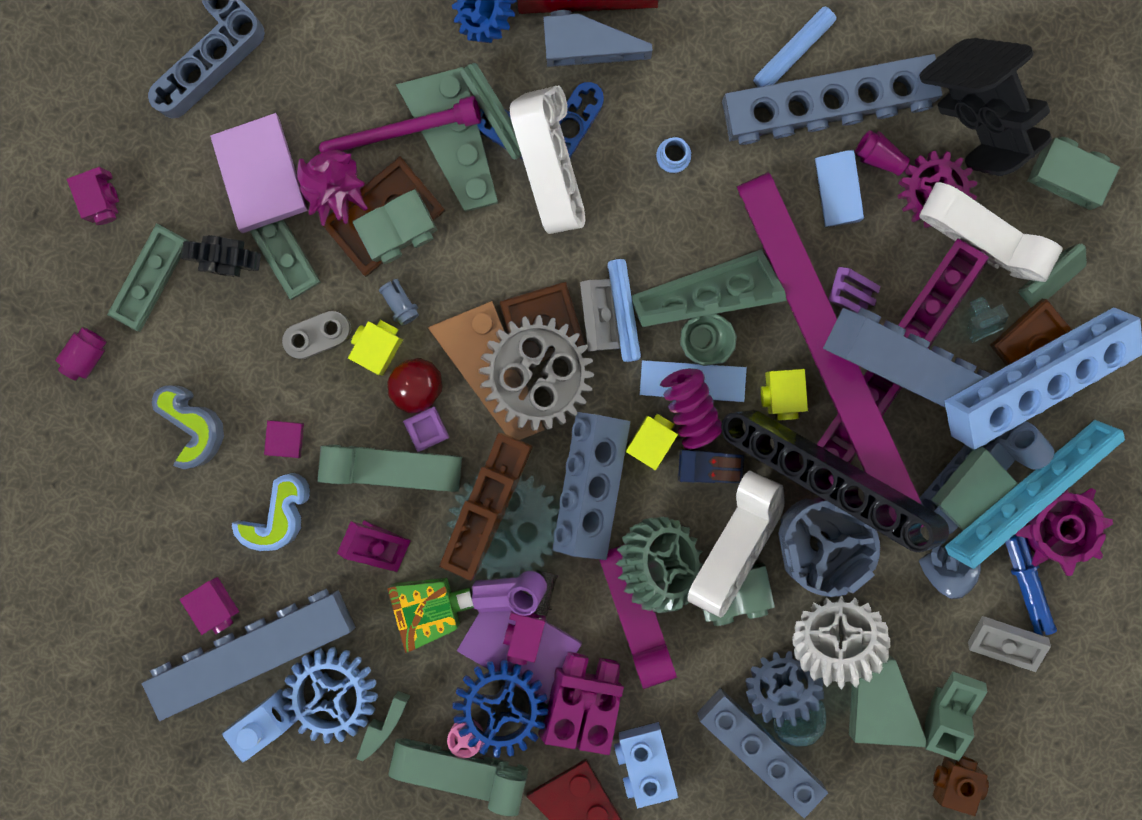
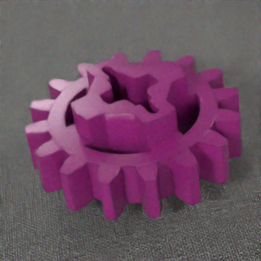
[898,151,977,228]

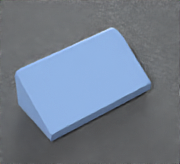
[815,150,864,227]

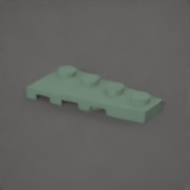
[396,67,498,212]
[632,250,787,327]

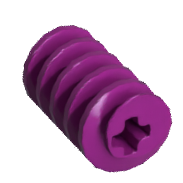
[660,368,722,449]

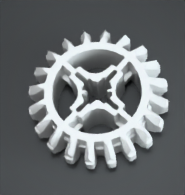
[792,596,890,690]

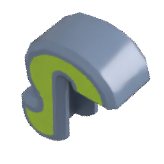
[152,385,224,469]

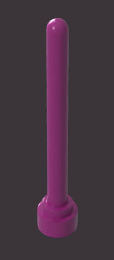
[319,95,481,153]

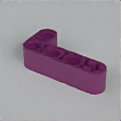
[599,544,677,689]

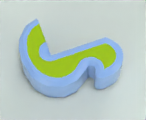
[232,473,310,551]

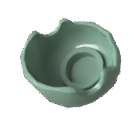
[680,314,737,366]

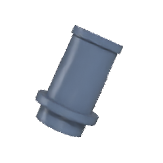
[379,279,419,326]

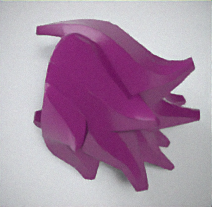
[297,150,368,226]

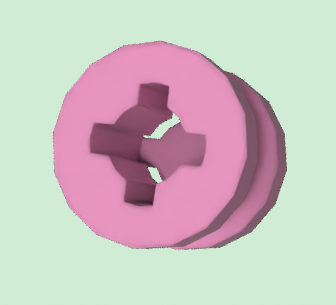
[447,719,483,758]

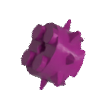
[1015,488,1113,576]

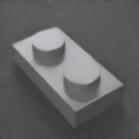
[580,279,621,352]
[968,616,1051,672]

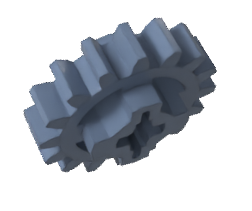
[746,651,824,727]

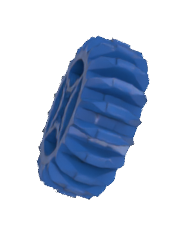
[452,659,548,758]

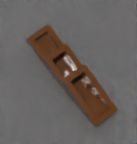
[439,433,533,581]

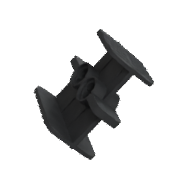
[919,38,1052,176]

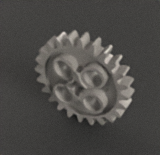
[479,315,594,431]

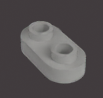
[282,311,351,359]

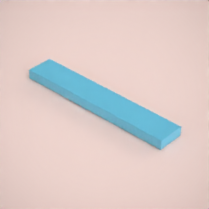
[945,420,1125,569]

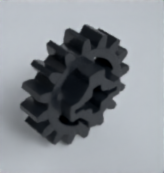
[181,235,261,277]

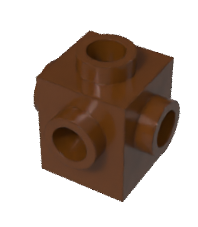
[932,756,989,816]

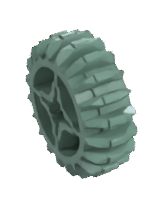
[616,517,703,613]

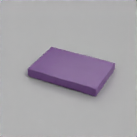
[457,611,582,704]

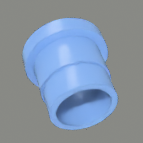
[656,137,691,173]

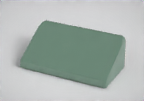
[1018,244,1087,307]

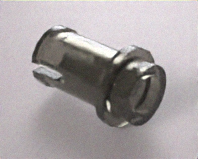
[531,570,558,616]

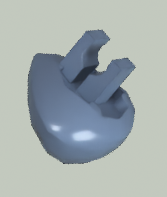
[919,545,981,599]

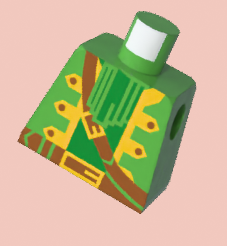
[387,578,474,653]

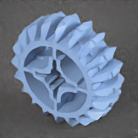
[282,647,378,744]

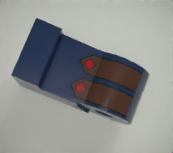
[678,449,744,483]

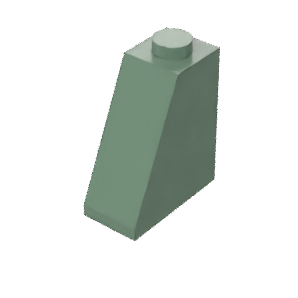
[849,655,926,747]

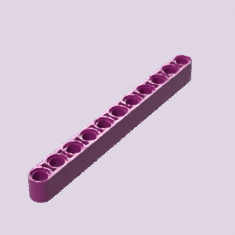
[736,172,925,528]

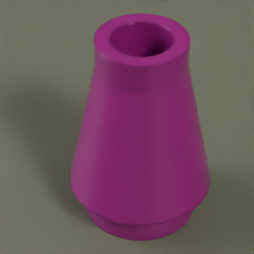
[855,130,910,176]

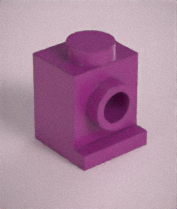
[67,167,119,225]
[503,611,546,665]

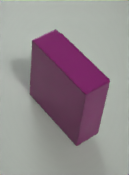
[264,420,304,458]

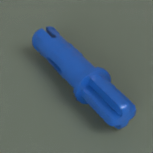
[1005,534,1057,636]

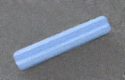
[753,6,837,87]
[607,259,641,362]

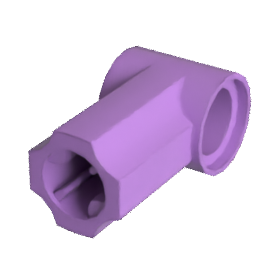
[472,571,547,616]

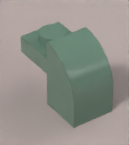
[924,672,987,761]

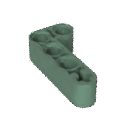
[317,445,462,492]
[388,738,528,816]

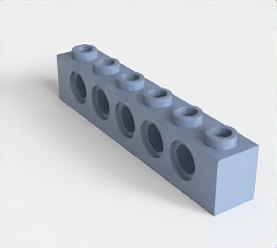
[722,54,943,145]

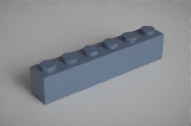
[823,308,992,408]
[141,588,356,721]

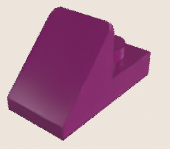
[337,520,411,572]

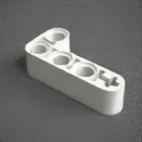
[510,85,585,234]
[919,182,1063,282]
[687,471,785,618]

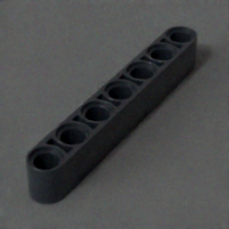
[721,410,949,553]

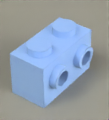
[614,722,678,809]

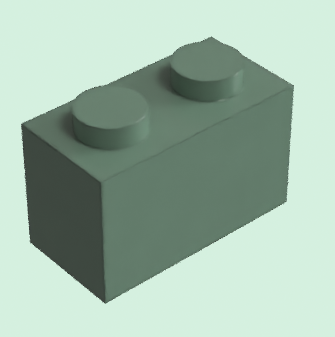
[1027,137,1120,210]

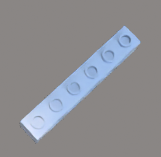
[945,307,1142,450]

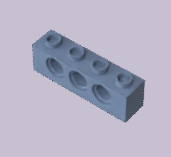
[552,412,631,560]
[697,688,828,819]

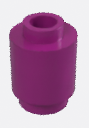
[55,327,107,381]

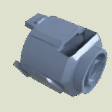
[778,497,880,597]

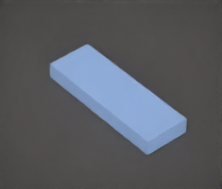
[639,360,747,402]

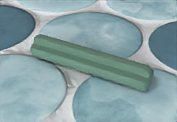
[461,63,522,160]

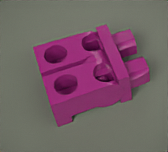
[538,652,624,755]

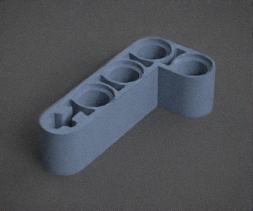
[148,0,265,118]
[919,421,1055,534]

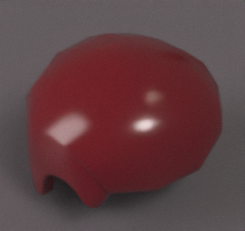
[387,358,442,413]

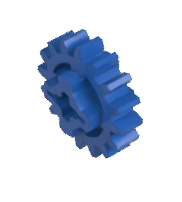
[452,0,517,43]

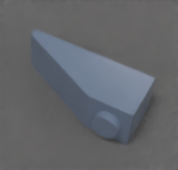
[543,10,652,67]

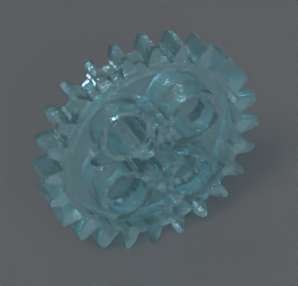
[447,474,559,580]

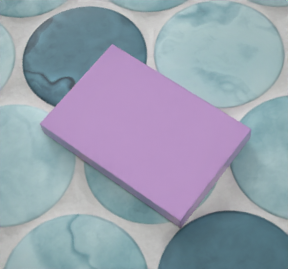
[210,113,308,233]

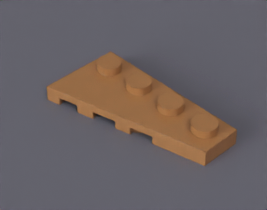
[428,301,545,440]

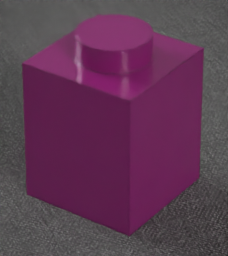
[179,577,239,635]

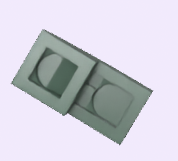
[356,691,410,761]

